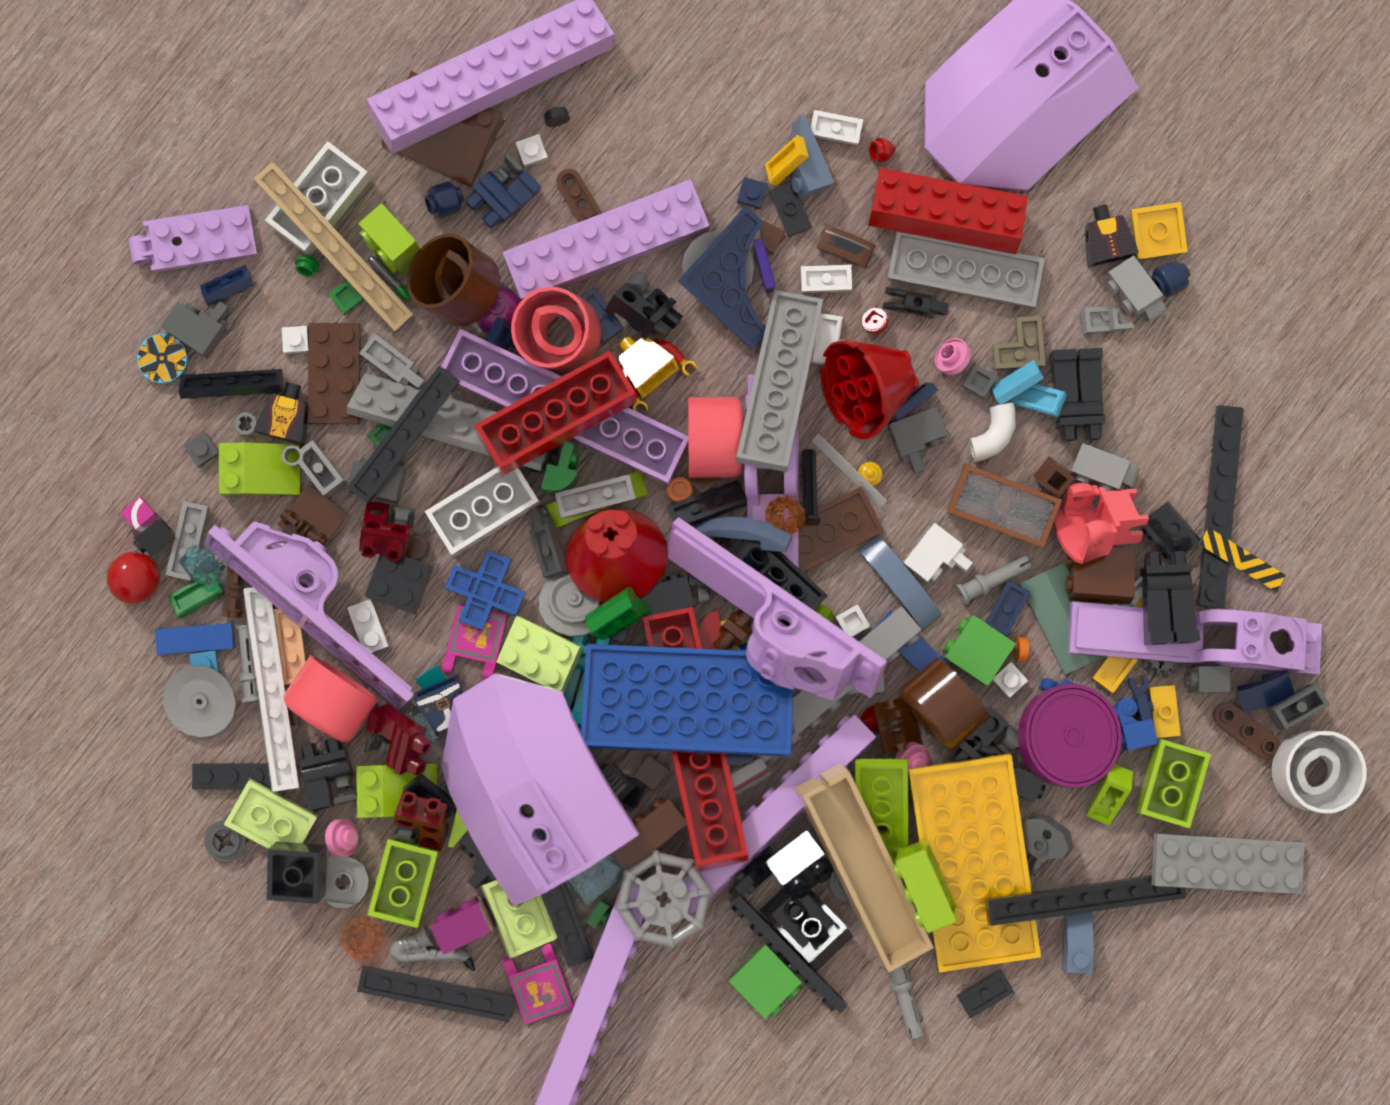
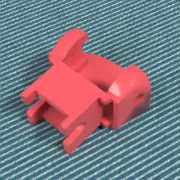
[1054,483,1149,564]

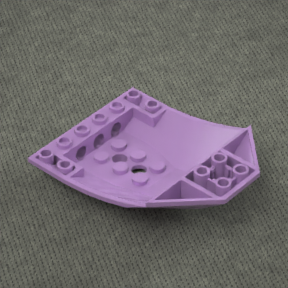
[924,0,1139,191]
[441,673,640,906]

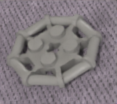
[615,850,713,950]

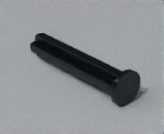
[800,449,821,525]

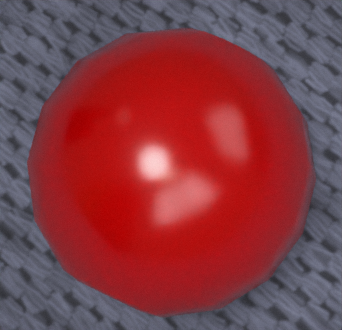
[106,552,160,604]

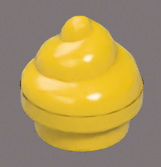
[858,462,883,486]

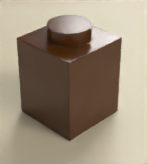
[1033,456,1075,498]

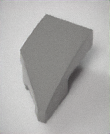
[1080,306,1134,334]

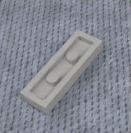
[555,474,636,519]
[165,501,210,581]

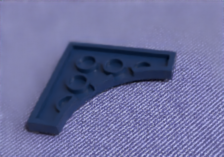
[677,206,766,349]

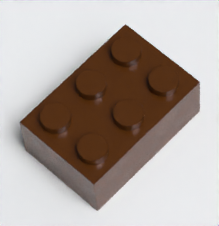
[612,797,686,870]

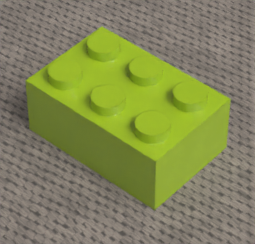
[358,203,420,276]
[1135,739,1211,829]
[368,838,441,928]
[893,839,958,933]

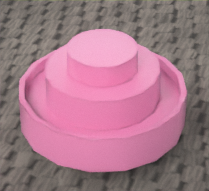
[934,338,971,375]
[895,742,930,780]
[325,819,358,857]

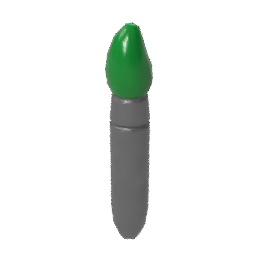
[368,255,412,301]

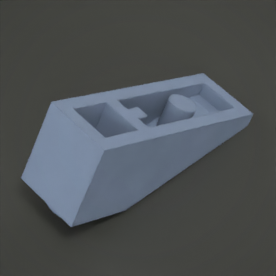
[790,115,835,200]
[1062,912,1094,974]

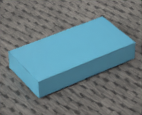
[991,360,1044,405]
[1010,384,1067,418]

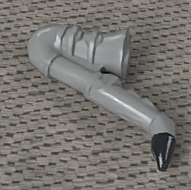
[390,925,476,971]

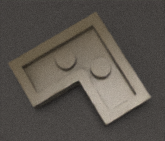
[992,316,1046,370]

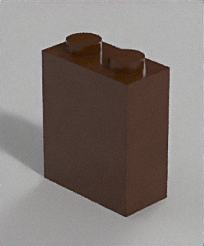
[1065,547,1135,605]

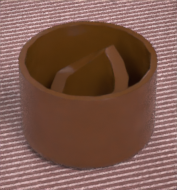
[407,233,500,327]
[898,657,990,750]

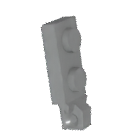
[359,333,426,389]

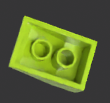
[219,442,301,497]
[357,763,438,818]

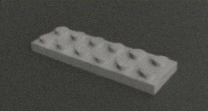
[887,231,1045,309]
[1152,833,1304,894]

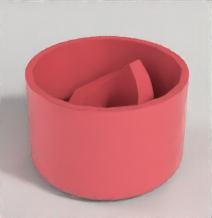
[511,287,601,372]
[688,397,743,478]
[283,655,379,742]

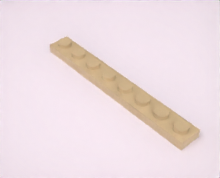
[253,161,413,331]

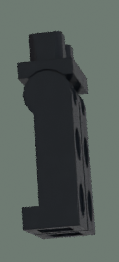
[1049,348,1106,442]
[1140,551,1200,645]

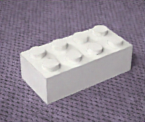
[265,141,371,256]
[425,468,540,557]

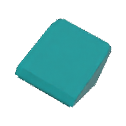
[415,665,447,689]

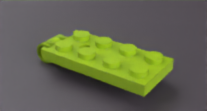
[855,759,909,865]

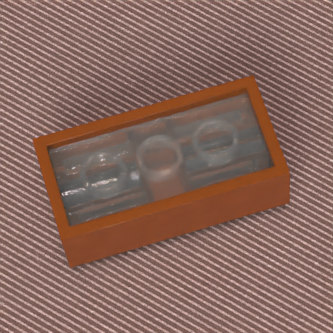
[946,464,1062,548]

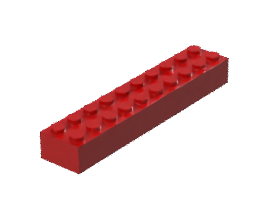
[642,607,748,872]

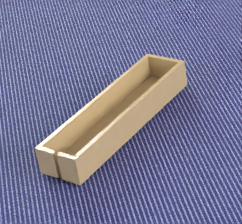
[795,763,934,973]

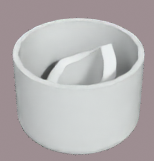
[1272,730,1367,813]

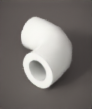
[969,403,1016,462]

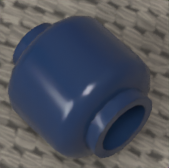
[424,181,464,218]
[1151,260,1190,297]

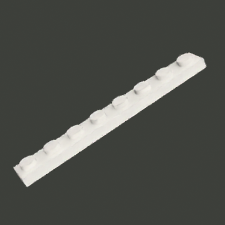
[243,587,299,792]

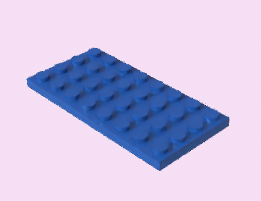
[581,644,793,757]

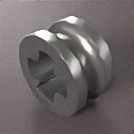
[234,412,258,436]

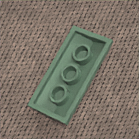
[1020,562,1103,675]

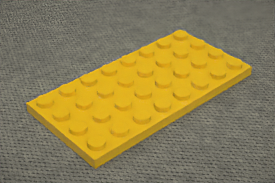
[908,753,1041,972]

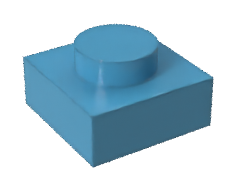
[190,650,220,673]

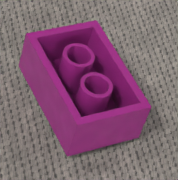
[430,896,496,955]

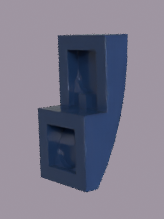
[1237,670,1295,713]

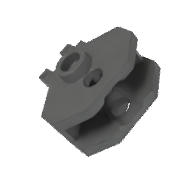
[1022,816,1074,877]

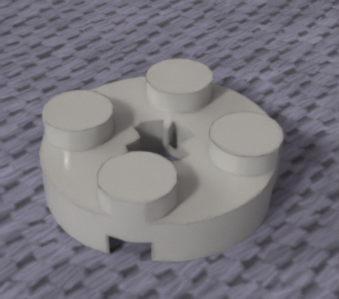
[323,856,370,908]

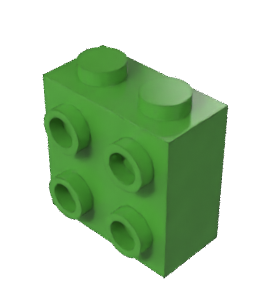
[942,615,1016,687]
[728,943,802,1019]

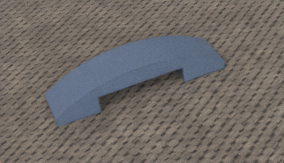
[694,517,792,552]
[858,535,941,629]

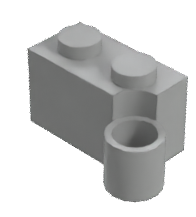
[1106,256,1167,323]
[282,440,347,499]
[1071,443,1140,491]

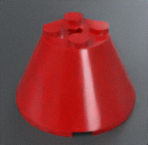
[820,340,919,439]
[566,508,668,603]

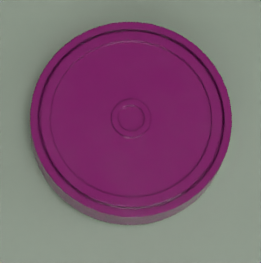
[1018,684,1122,788]

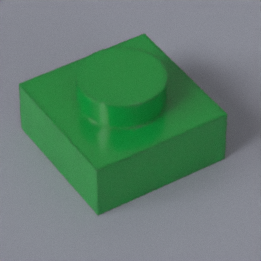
[328,280,364,315]
[586,899,611,928]

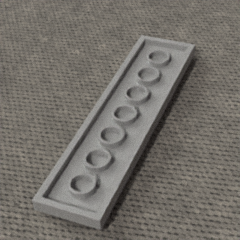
[736,290,824,472]
[347,373,549,471]

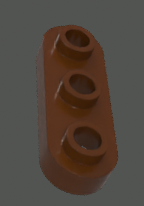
[556,169,602,223]
[1213,703,1281,760]

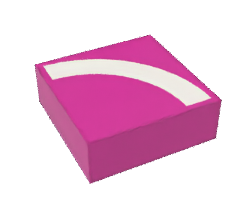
[120,496,155,530]

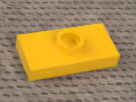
[1148,685,1181,738]

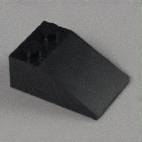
[760,888,854,972]

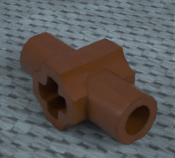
[713,610,754,650]

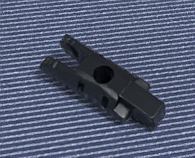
[882,287,949,318]
[728,846,774,899]

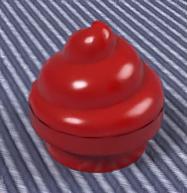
[869,138,896,163]
[860,706,879,731]

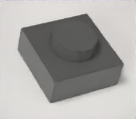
[962,364,997,399]
[184,432,219,468]

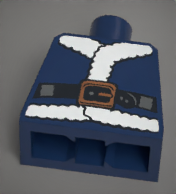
[413,674,464,733]

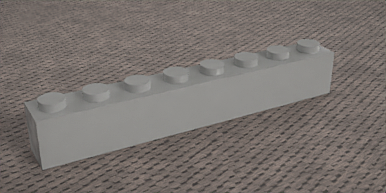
[760,606,922,762]

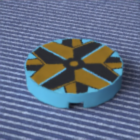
[137,333,189,384]

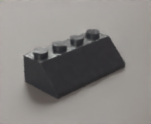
[727,539,828,627]

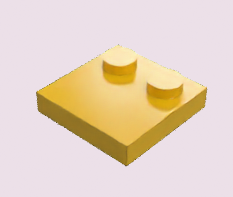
[1130,202,1188,260]

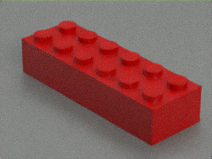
[868,167,1028,254]
[474,351,636,477]

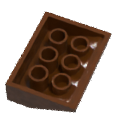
[381,71,504,188]

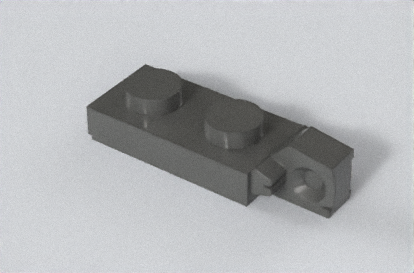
[529,506,568,578]

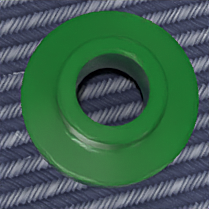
[295,255,320,277]

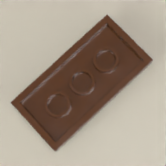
[307,323,361,424]
[799,487,884,573]

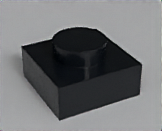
[621,773,647,808]

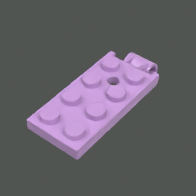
[128,205,258,272]

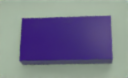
[752,238,776,294]

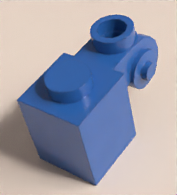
[1112,698,1158,751]

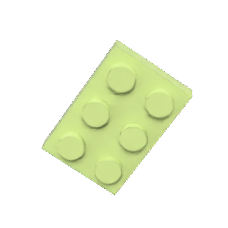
[496,616,584,694]
[224,778,318,849]
[481,879,558,958]

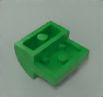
[541,442,580,496]
[585,587,652,640]

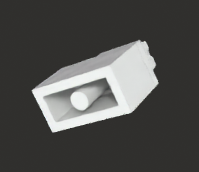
[903,523,973,583]

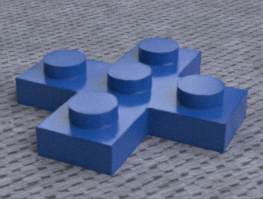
[445,550,525,631]

